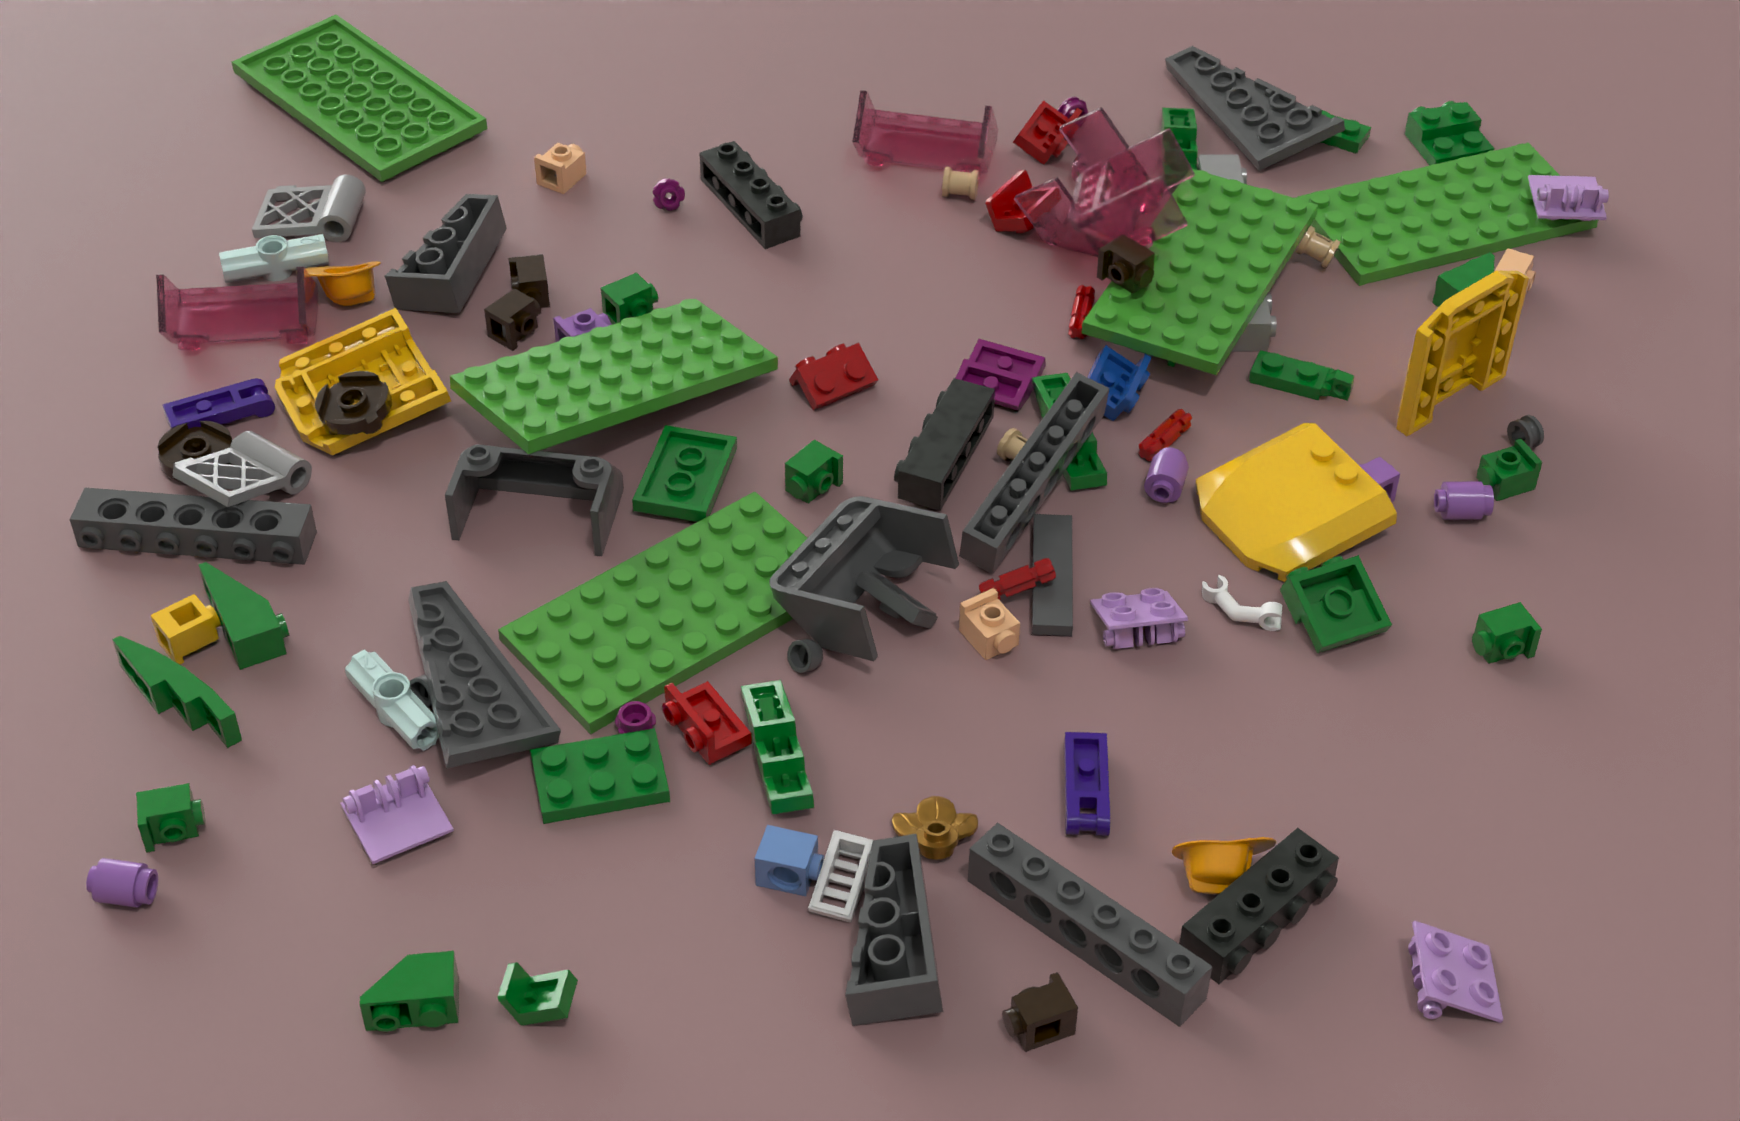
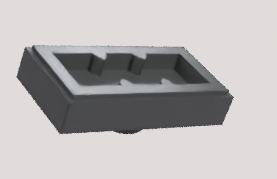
[855,571,938,629]

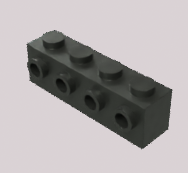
[699,141,803,249]
[894,378,995,510]
[1179,828,1339,984]

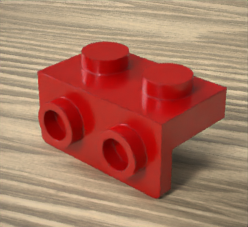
[1013,100,1082,165]
[985,170,1063,233]
[789,342,878,411]
[662,681,752,765]

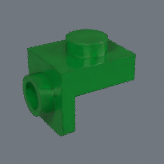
[498,962,578,1026]

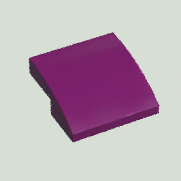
[955,338,1046,411]

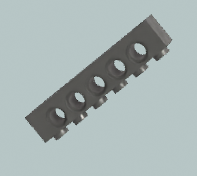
[959,372,1110,574]
[69,487,317,565]
[968,823,1212,1027]

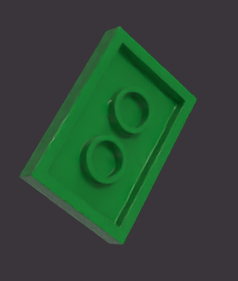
[632,425,737,522]
[530,728,670,824]

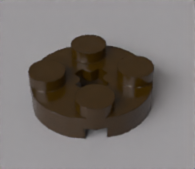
[315,371,392,435]
[158,421,232,481]

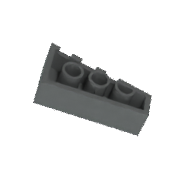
[385,194,507,313]
[845,834,943,1026]

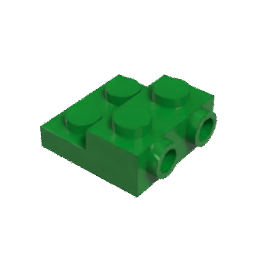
[1405,101,1495,166]
[1280,555,1392,653]

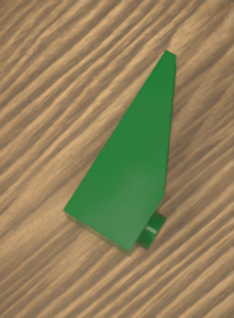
[198,562,290,670]

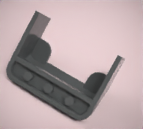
[445,444,624,557]
[769,496,959,661]

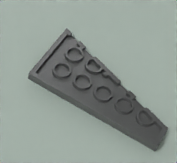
[408,581,561,769]

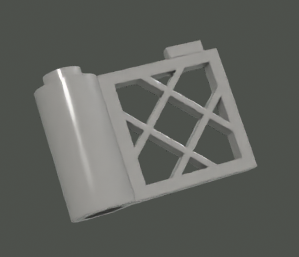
[252,175,366,242]
[173,431,312,507]

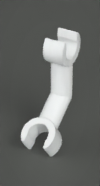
[1202,575,1283,631]

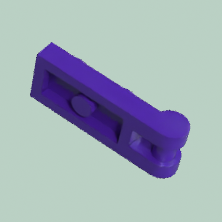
[162,378,275,429]
[1064,732,1110,836]

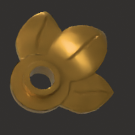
[892,796,978,860]

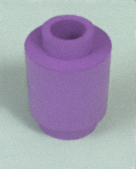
[1144,448,1189,503]
[1434,481,1494,520]
[86,858,158,908]

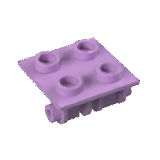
[1528,175,1609,221]
[1090,588,1188,649]
[340,765,454,864]
[1408,921,1503,1023]

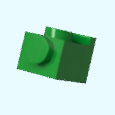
[601,272,658,324]
[1476,438,1542,501]
[785,439,843,504]
[1472,602,1542,664]
[136,783,206,853]

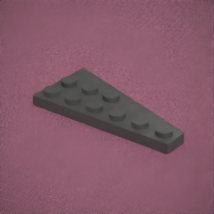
[1165,46,1345,171]

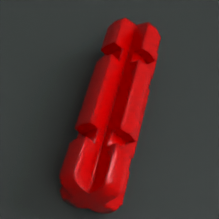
[1068,284,1095,339]
[1138,409,1192,462]
[979,558,1056,600]

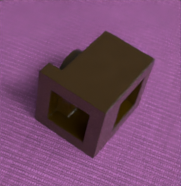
[1097,234,1155,294]
[508,254,550,308]
[484,289,541,351]
[1002,972,1078,1052]

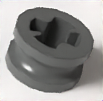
[1507,415,1544,448]

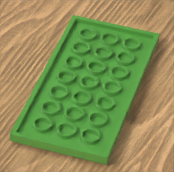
[232,14,487,182]
[1296,143,1598,286]
[1082,168,1318,375]
[450,298,778,454]
[498,491,807,735]

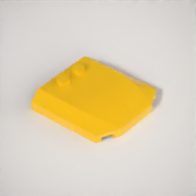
[1396,270,1529,437]
[275,308,451,456]
[1196,423,1397,582]

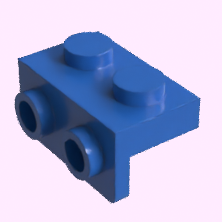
[1087,345,1152,421]

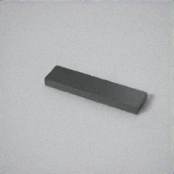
[1032,514,1073,636]

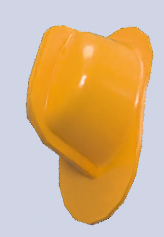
[296,261,381,305]
[1172,837,1276,895]

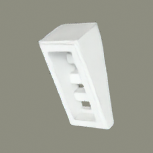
[808,830,873,923]

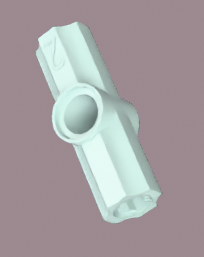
[219,234,329,283]
[345,649,439,751]

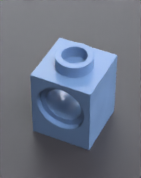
[755,825,824,896]

